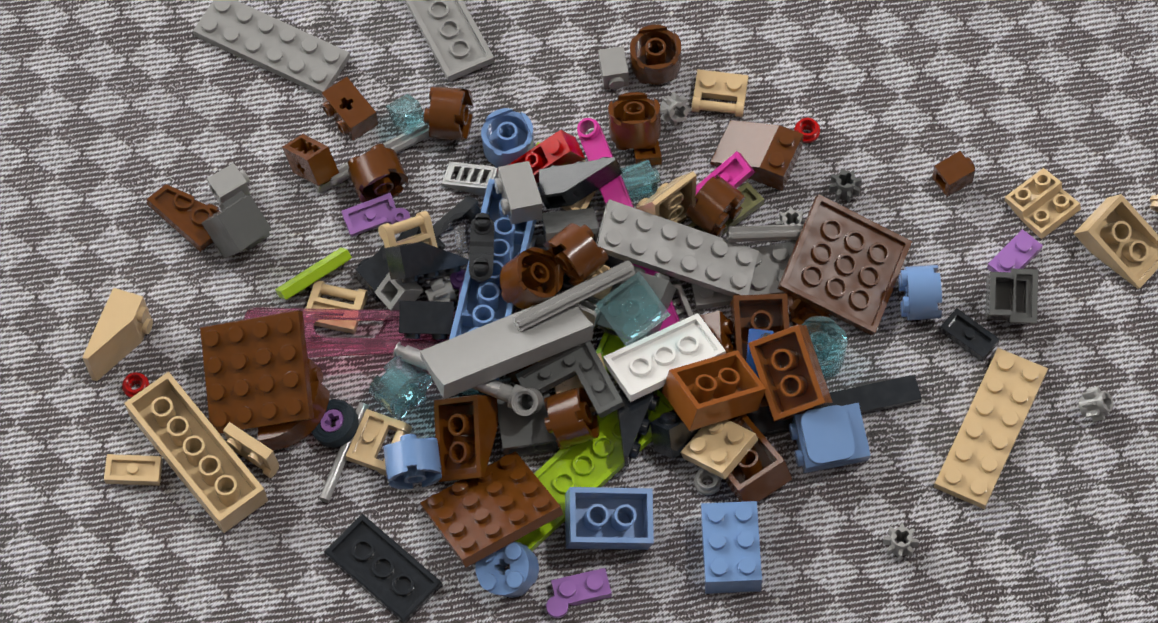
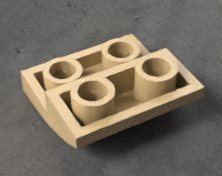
[1005,168,1081,239]

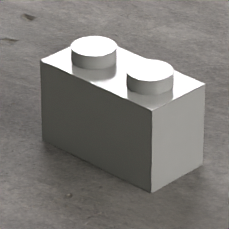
[494,161,543,225]

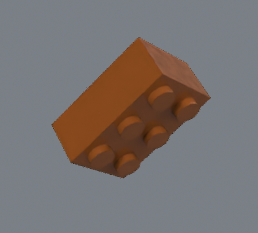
[748,324,833,421]
[662,350,766,431]

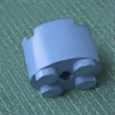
[481,108,534,168]
[898,265,942,320]
[383,434,442,489]
[475,541,539,597]

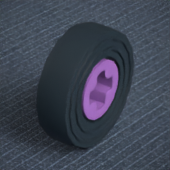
[312,399,359,448]

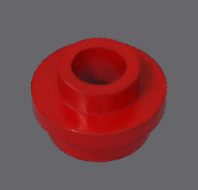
[794,118,820,143]
[122,372,150,398]

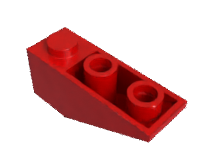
[508,130,585,183]

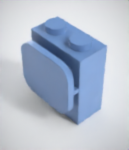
[789,403,871,473]

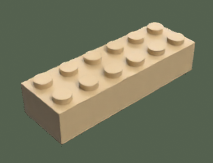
[124,372,268,533]

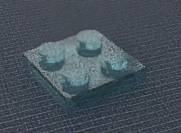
[596,272,671,346]

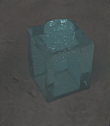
[386,94,427,136]
[621,160,661,202]

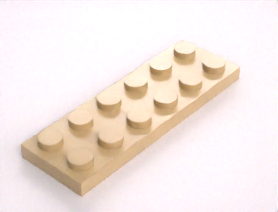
[934,348,1048,509]

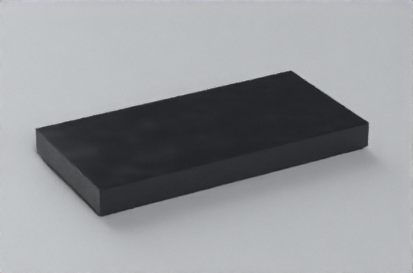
[324,514,443,623]

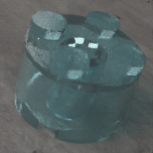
[802,316,847,378]
[369,356,433,420]

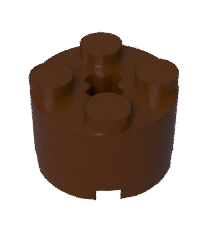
[630,24,681,85]
[424,87,473,140]
[608,92,661,150]
[347,144,408,203]
[685,175,745,237]
[544,223,608,286]
[500,247,563,309]
[544,387,599,450]

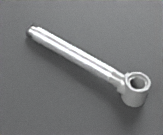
[393,342,543,416]

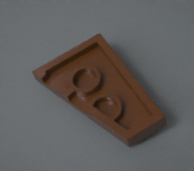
[147,184,219,252]

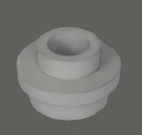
[694,469,721,495]

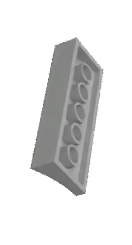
[420,303,593,399]

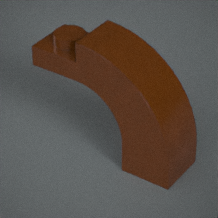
[257,358,330,450]

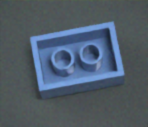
[565,487,654,550]
[701,501,762,594]

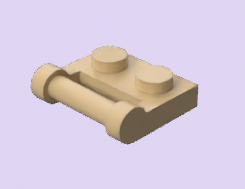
[692,69,748,117]
[378,211,438,248]
[303,280,368,334]
[345,409,412,476]
[223,422,279,478]

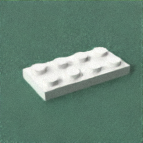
[603,313,726,402]

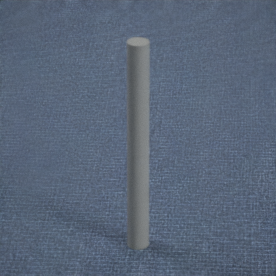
[319,402,369,503]

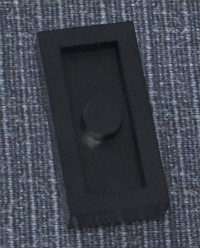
[939,308,1000,362]

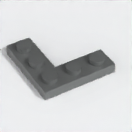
[515,341,625,418]

